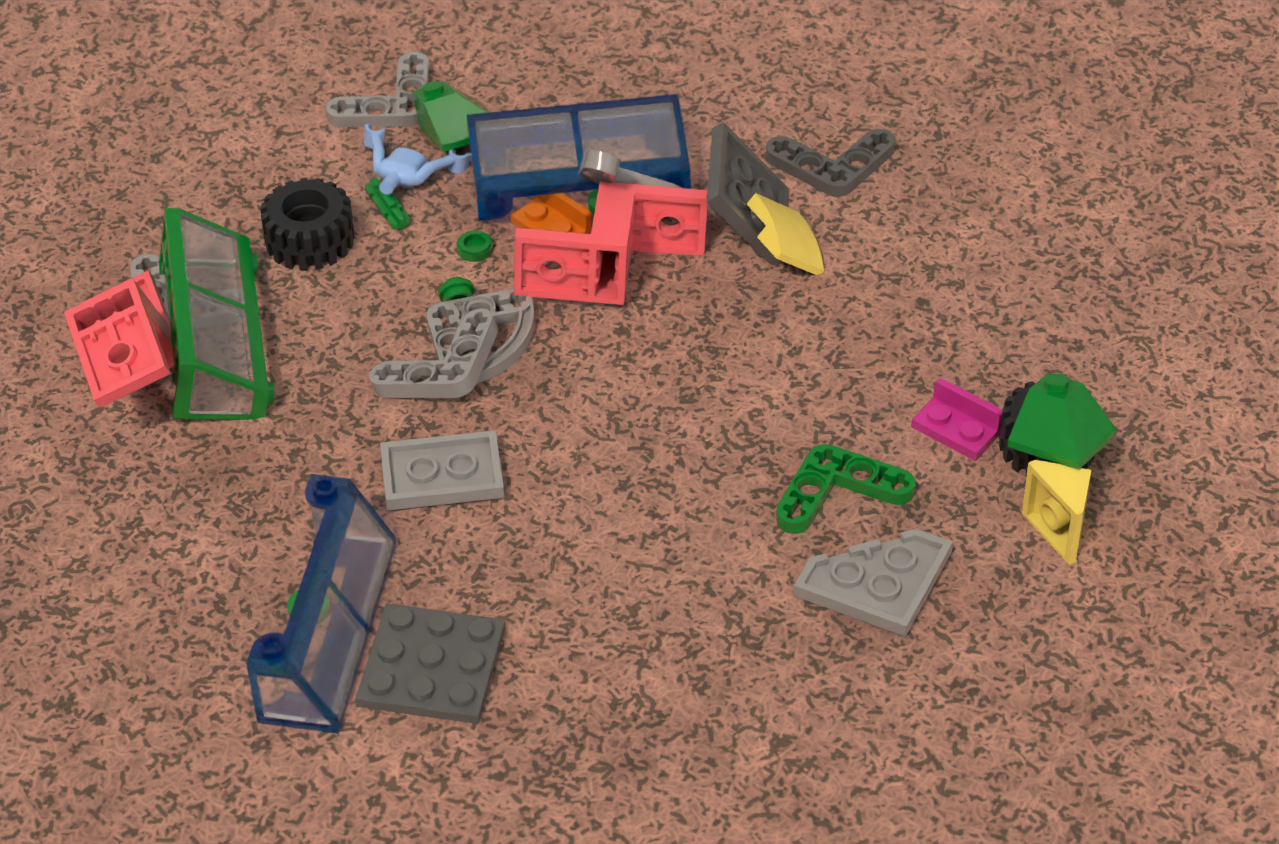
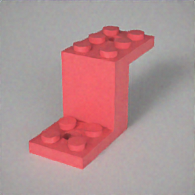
[514,181,708,305]
[64,270,174,408]

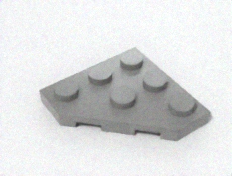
[793,529,953,637]

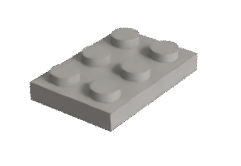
[380,430,504,511]

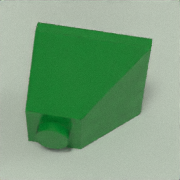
[412,81,508,152]
[1008,373,1116,470]

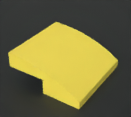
[747,193,824,275]

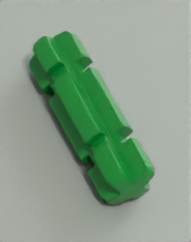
[365,177,410,231]

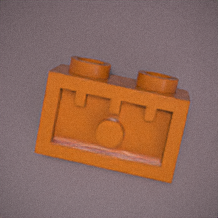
[510,179,591,234]

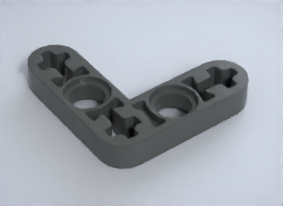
[766,129,895,197]

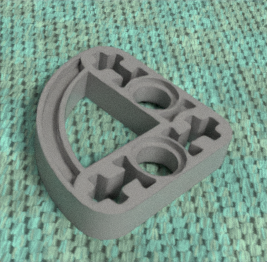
[427,289,534,384]

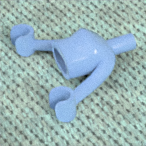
[363,124,470,195]

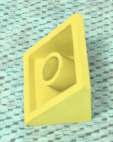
[1022,460,1091,565]

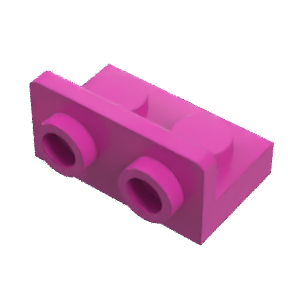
[911,378,1002,461]

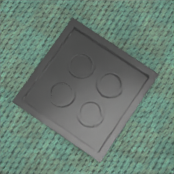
[706,122,788,265]
[355,603,506,724]

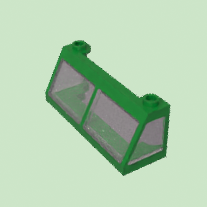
[158,208,275,420]

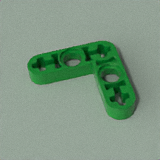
[776,444,916,534]

